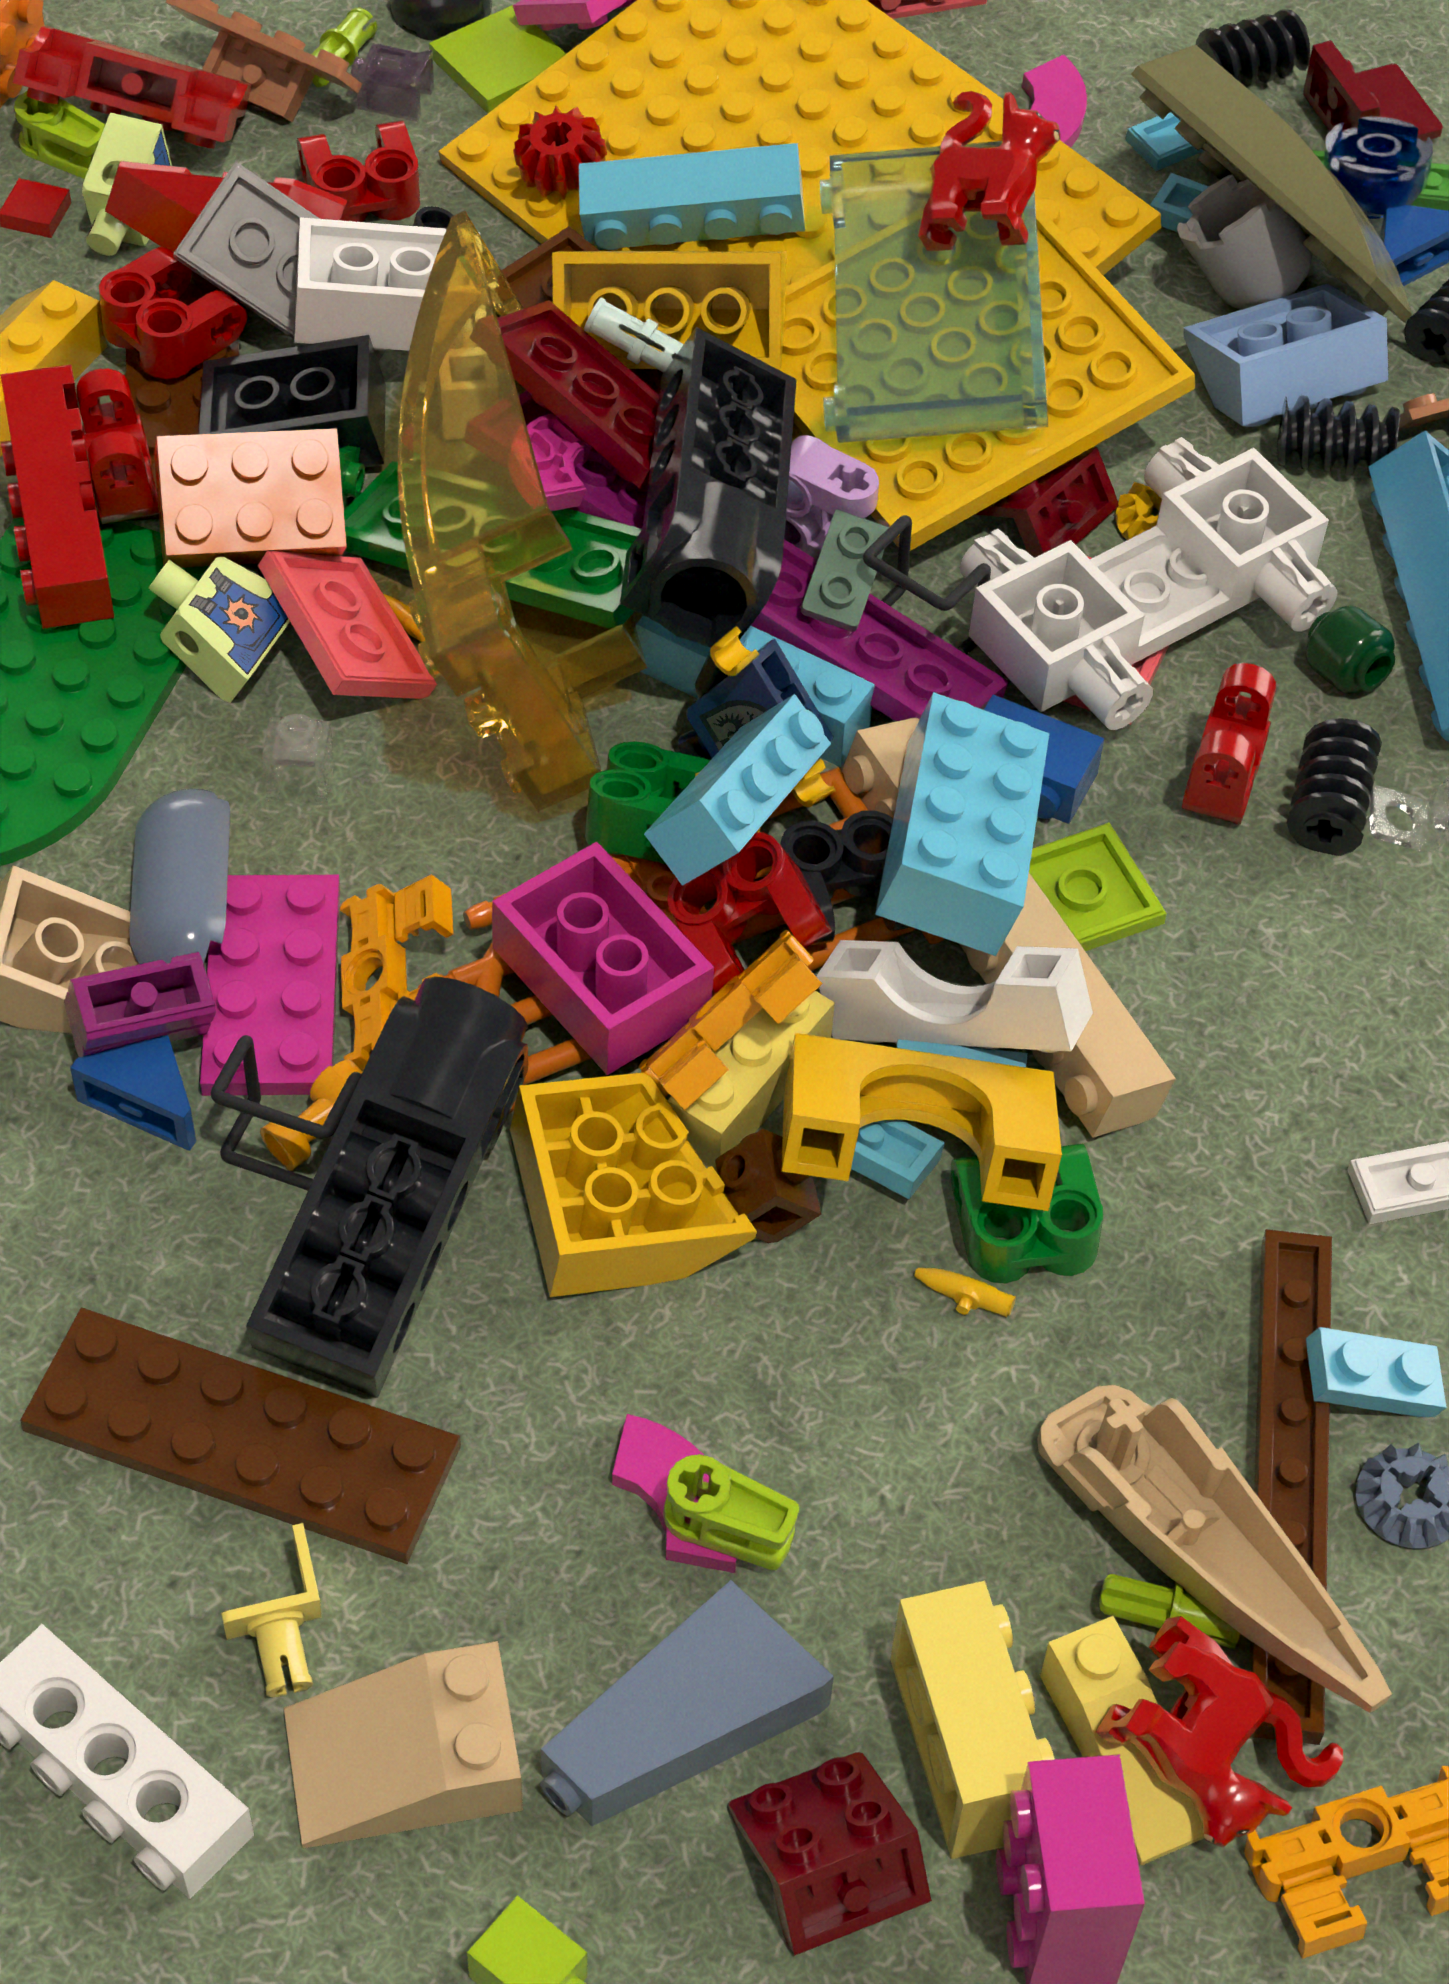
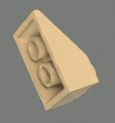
[0,865,139,1033]
[284,1641,523,1849]

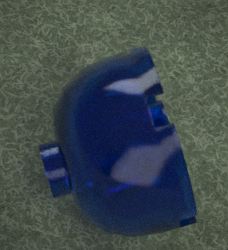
[1323,117,1433,219]

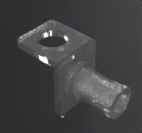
[1369,776,1449,853]

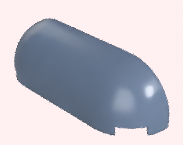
[129,788,230,981]

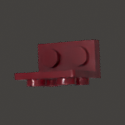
[1303,40,1443,156]
[974,446,1119,558]
[729,1752,932,1956]

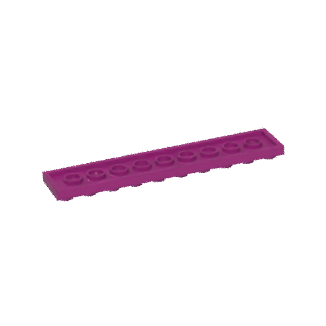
[466,390,1009,722]

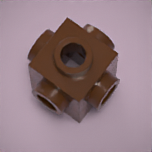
[715,1128,821,1243]

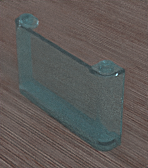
[820,141,1048,443]

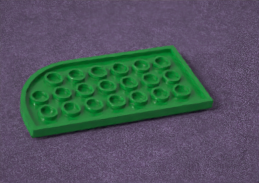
[0,514,243,866]

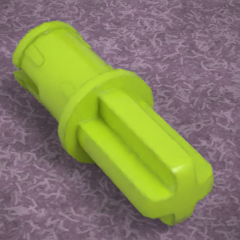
[312,7,377,87]
[1099,1574,1240,1650]

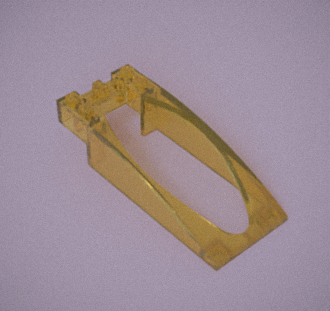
[398,210,647,812]

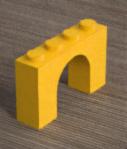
[782,1033,1062,1211]

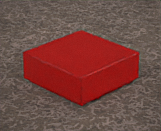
[0,178,72,238]

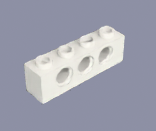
[0,1624,254,1899]

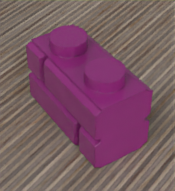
[64,952,216,1057]

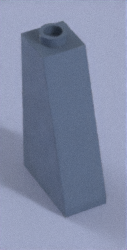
[540,1580,834,1826]

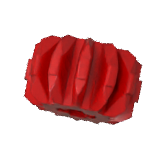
[513,105,607,200]

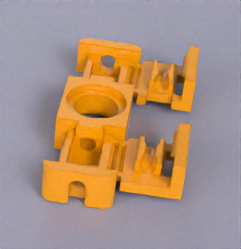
[340,874,454,1071]
[639,930,823,1110]
[1244,1766,1449,1959]

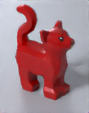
[918,91,1061,251]
[1096,1616,1343,1848]

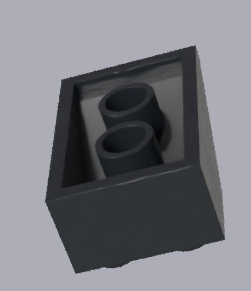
[199,335,386,467]

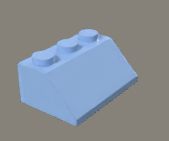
[1183,284,1388,427]

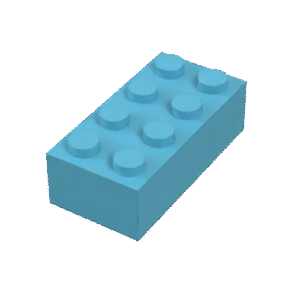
[875,692,1049,956]

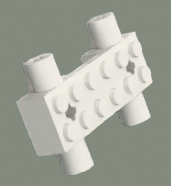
[960,437,1337,730]

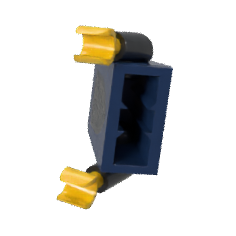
[678,627,836,807]

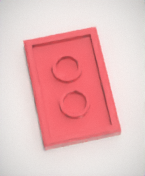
[258,551,437,699]

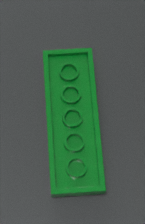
[344,461,642,631]

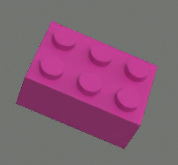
[492,842,714,1075]
[996,1754,1145,1984]

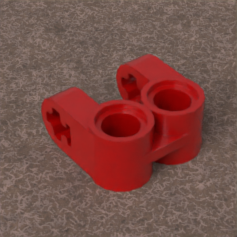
[297,121,420,222]
[99,247,247,379]
[76,368,159,525]
[1181,663,1276,825]
[667,832,832,993]

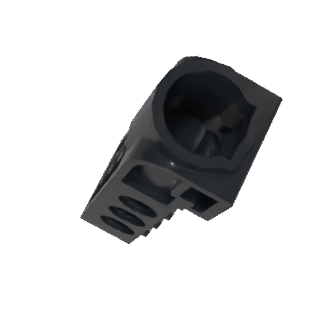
[620,327,797,648]
[246,976,528,1398]

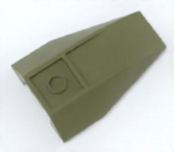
[1131,44,1412,323]

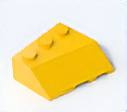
[510,1072,757,1297]

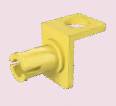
[221,1523,322,1697]

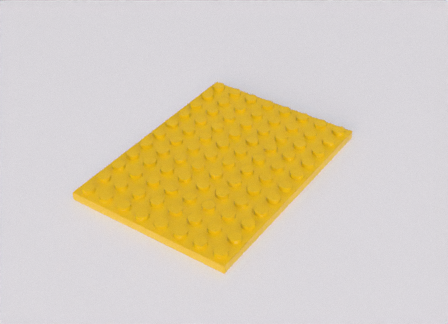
[439,0,1161,442]

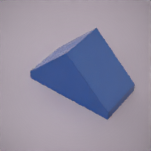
[1379,202,1449,287]
[70,1034,196,1151]

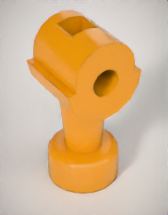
[260,1059,363,1171]

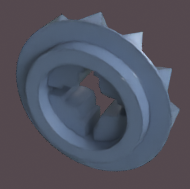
[1355,1442,1449,1549]

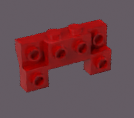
[13,26,252,149]

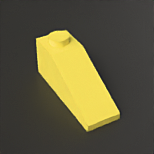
[1040,1616,1204,1865]

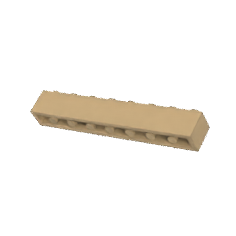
[842,717,1176,1138]

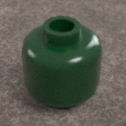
[1306,605,1396,694]

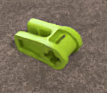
[14,91,105,179]
[663,1454,799,1571]

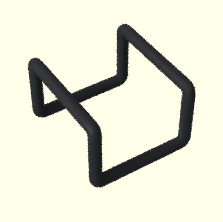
[863,515,991,655]
[211,1035,362,1191]

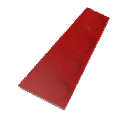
[0,364,115,628]

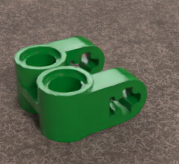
[585,741,710,864]
[951,1144,1103,1284]

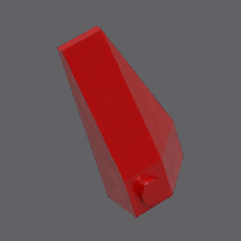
[105,161,347,252]

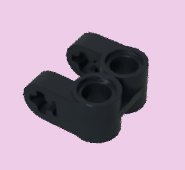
[780,811,912,946]

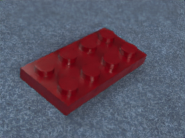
[472,300,659,489]

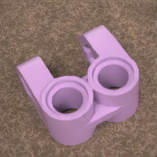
[784,435,879,560]

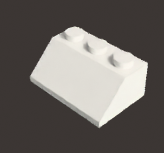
[294,217,471,355]

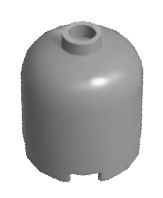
[1176,175,1312,310]

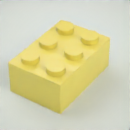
[890,1581,1054,1859]

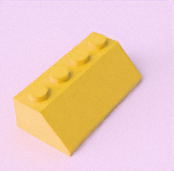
[552,251,786,369]
[0,280,107,457]

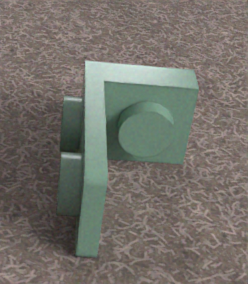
[801,509,889,632]

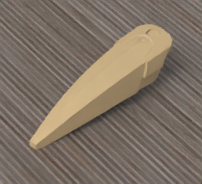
[1037,1385,1392,1713]

